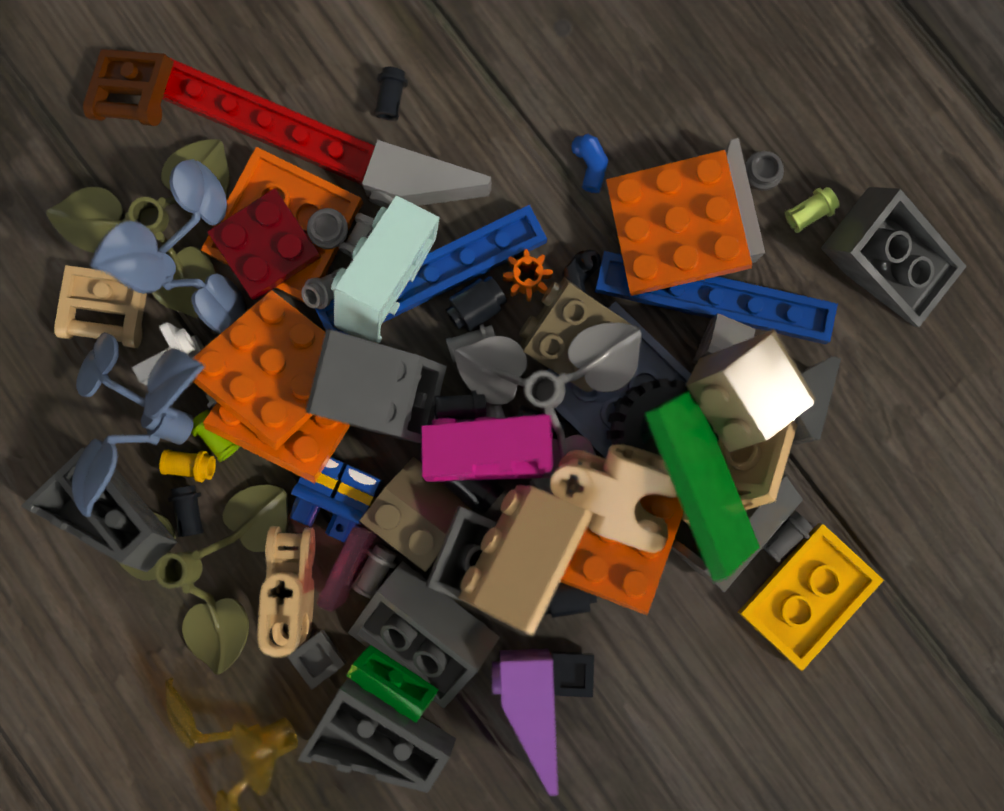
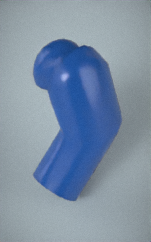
[571,134,608,193]

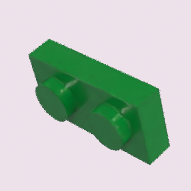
[346,645,439,723]

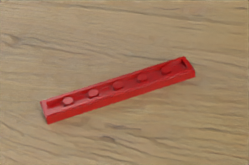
[162,58,375,185]

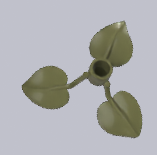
[46,139,230,318]
[118,485,289,675]

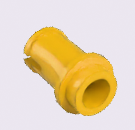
[159,449,216,483]

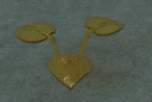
[165,677,298,811]

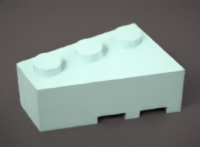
[331,195,440,344]

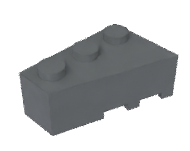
[21,447,178,572]
[298,678,456,793]

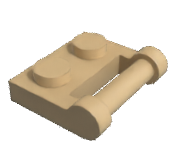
[54,265,147,348]

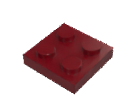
[207,188,321,301]

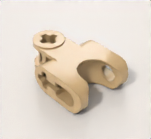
[550,444,677,553]
[258,526,315,657]

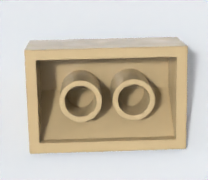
[459,485,593,635]

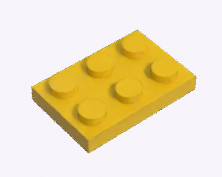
[738,523,884,671]

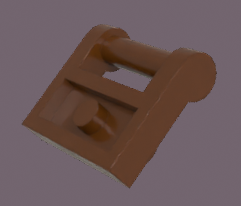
[83,49,174,126]

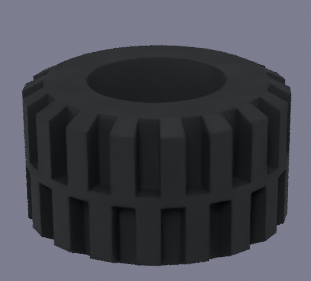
[607,378,719,452]

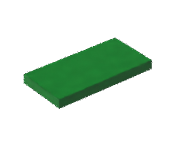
[645,391,760,582]

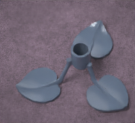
[91,159,246,334]
[72,332,205,517]

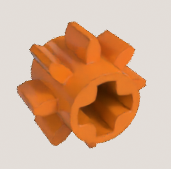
[503,249,553,302]

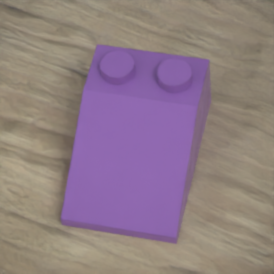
[492,649,558,795]

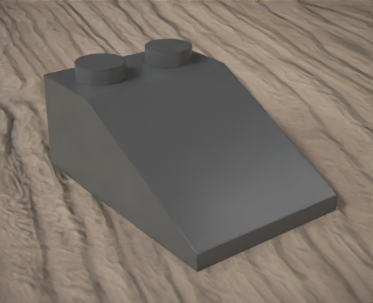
[821,187,967,328]

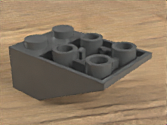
[305,329,447,443]

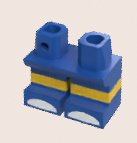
[290,457,385,542]

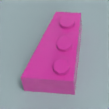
[422,414,552,482]

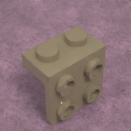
[519,277,632,392]

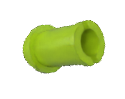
[191,410,240,462]

